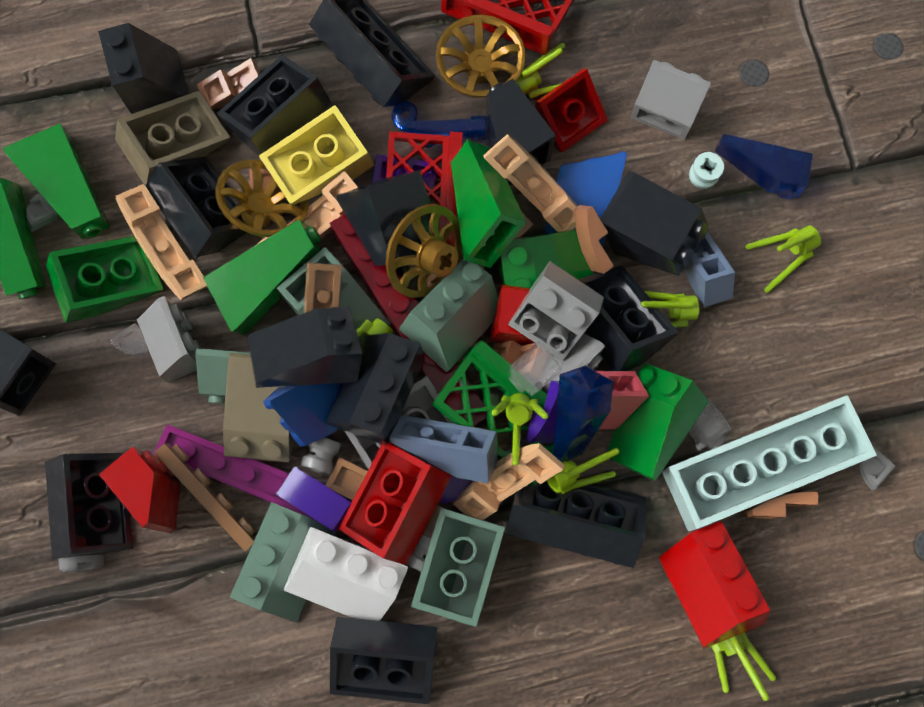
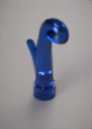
[391,101,486,149]

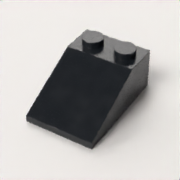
[247,307,362,388]

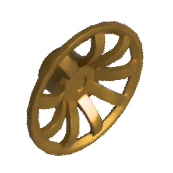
[436,15,525,98]
[216,160,309,237]
[386,204,462,298]

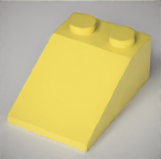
[259,105,374,206]

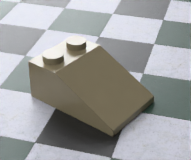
[115,91,230,186]
[223,352,296,462]

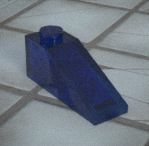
[715,134,813,199]
[554,366,613,462]

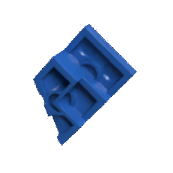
[544,151,627,246]
[263,383,343,446]

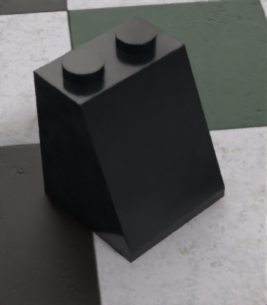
[98,23,189,114]
[485,78,556,186]
[336,170,439,266]
[600,171,708,276]
[0,329,57,416]

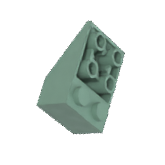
[277,247,390,346]

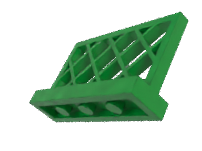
[431,341,579,486]

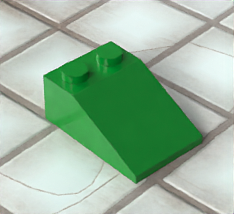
[498,230,593,288]
[46,236,163,323]
[607,363,709,481]

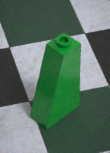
[3,123,110,239]
[451,139,526,268]
[0,177,46,300]
[203,220,322,335]

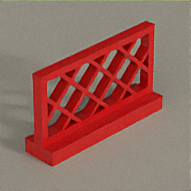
[441,0,574,55]
[386,131,462,247]

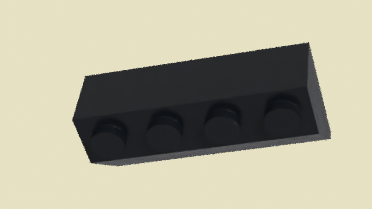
[309,0,435,107]
[505,479,646,568]

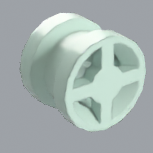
[689,152,724,189]

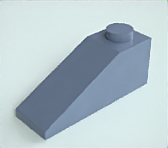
[684,231,735,307]
[390,415,498,484]

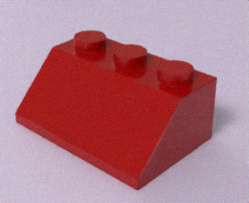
[338,442,452,565]
[99,447,181,534]
[659,521,771,649]

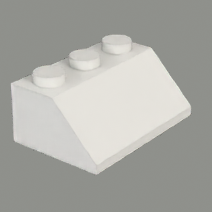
[283,527,408,621]

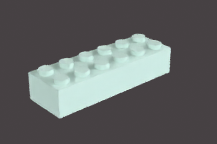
[662,395,877,531]

